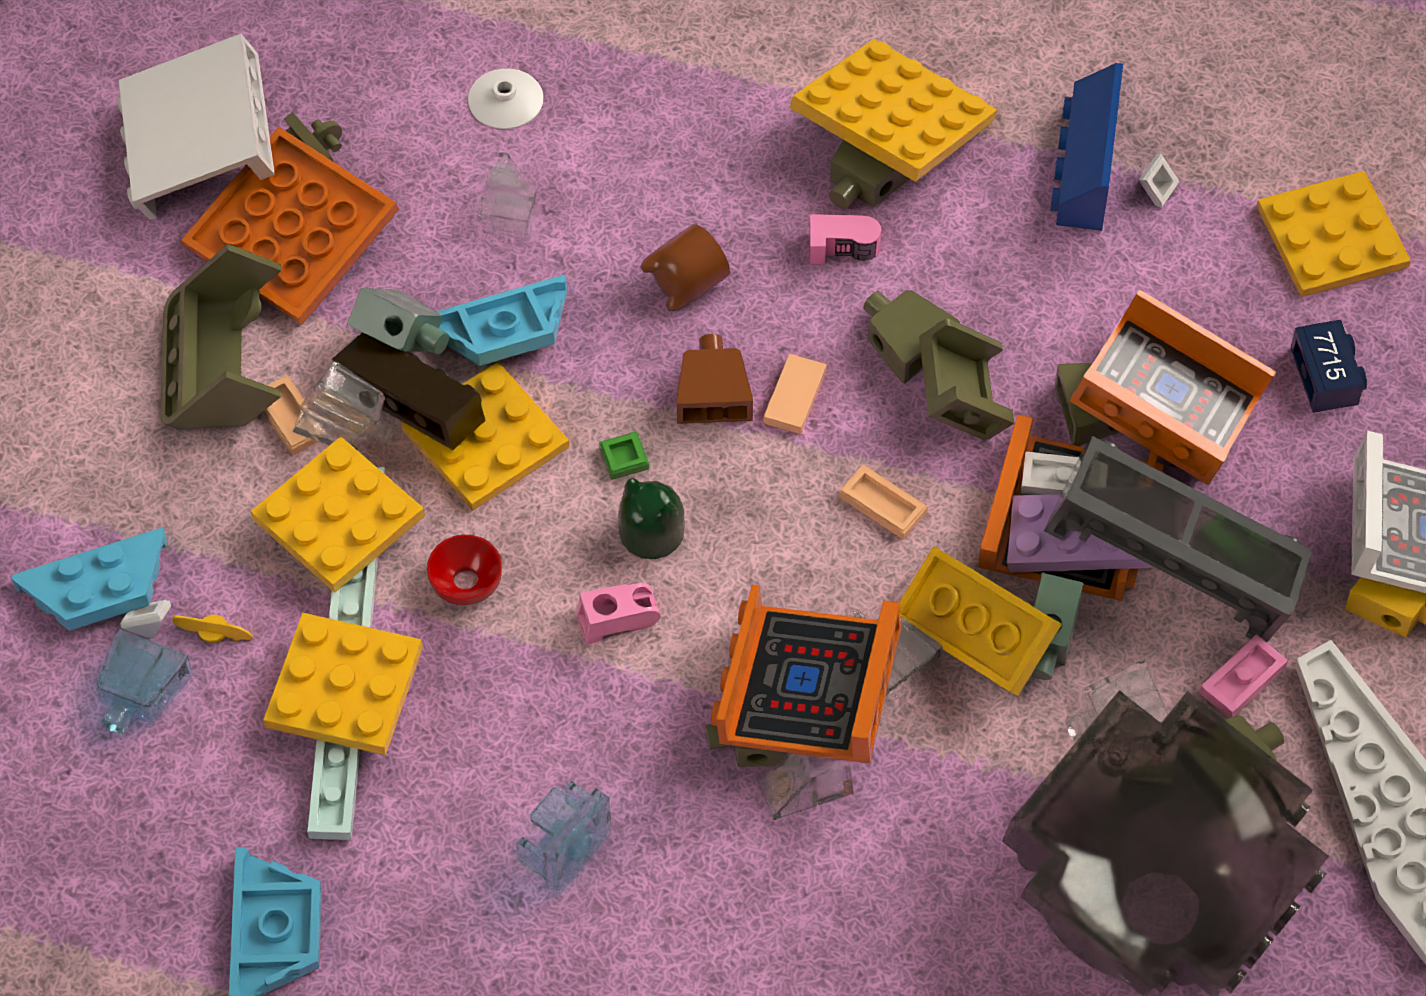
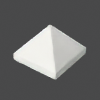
[1139,154,1180,208]
[120,600,171,639]

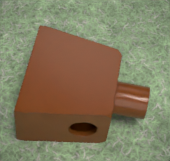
[676,334,753,424]

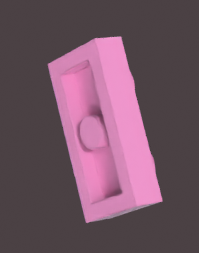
[1199,634,1288,718]

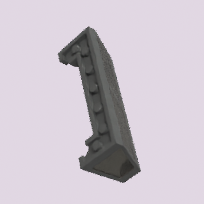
[1044,436,1312,642]

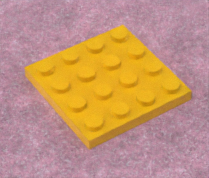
[790,39,998,182]

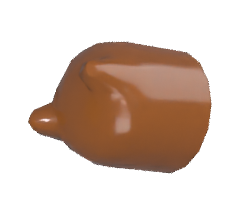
[640,224,730,311]

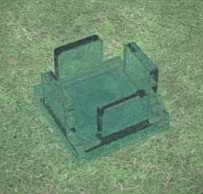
[516,780,612,896]

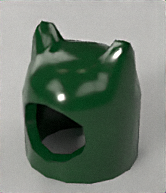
[618,478,685,559]

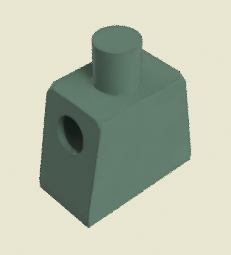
[347,288,449,355]
[1031,573,1083,680]

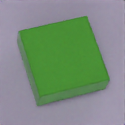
[599,431,649,480]

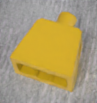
[1345,577,1426,637]

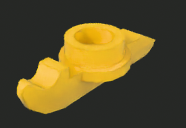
[172,615,253,643]

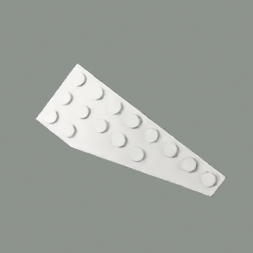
[1295,640,1426,965]

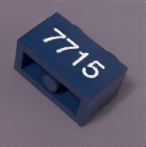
[1290,320,1367,413]

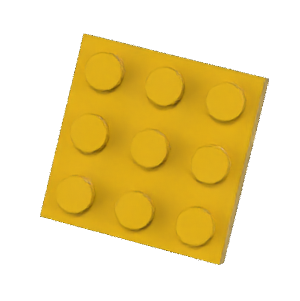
[1256,171,1411,297]
[401,361,570,510]
[250,436,425,593]
[263,612,423,756]

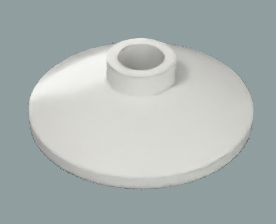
[468,69,543,130]

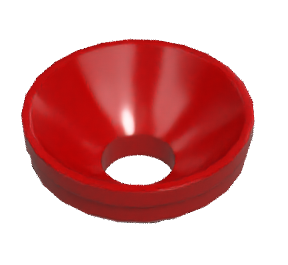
[427,534,502,605]

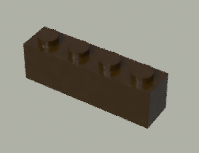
[332,332,486,450]

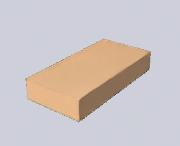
[763,353,827,434]
[263,375,327,455]
[838,465,928,540]

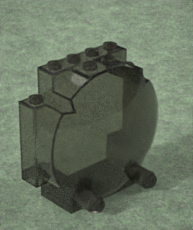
[1002,690,1329,996]

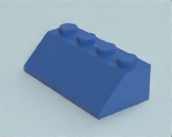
[1050,63,1123,231]

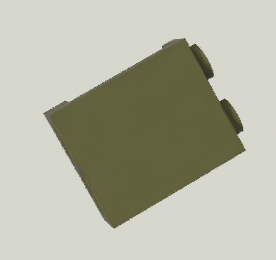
[919,319,1014,440]

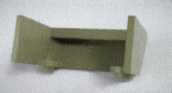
[161,244,281,429]

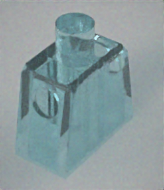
[96,628,193,734]

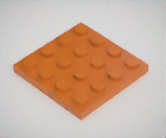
[181,126,399,325]

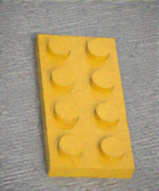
[900,546,1062,696]

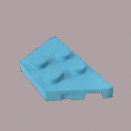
[436,275,568,366]
[11,527,167,631]
[229,847,322,996]

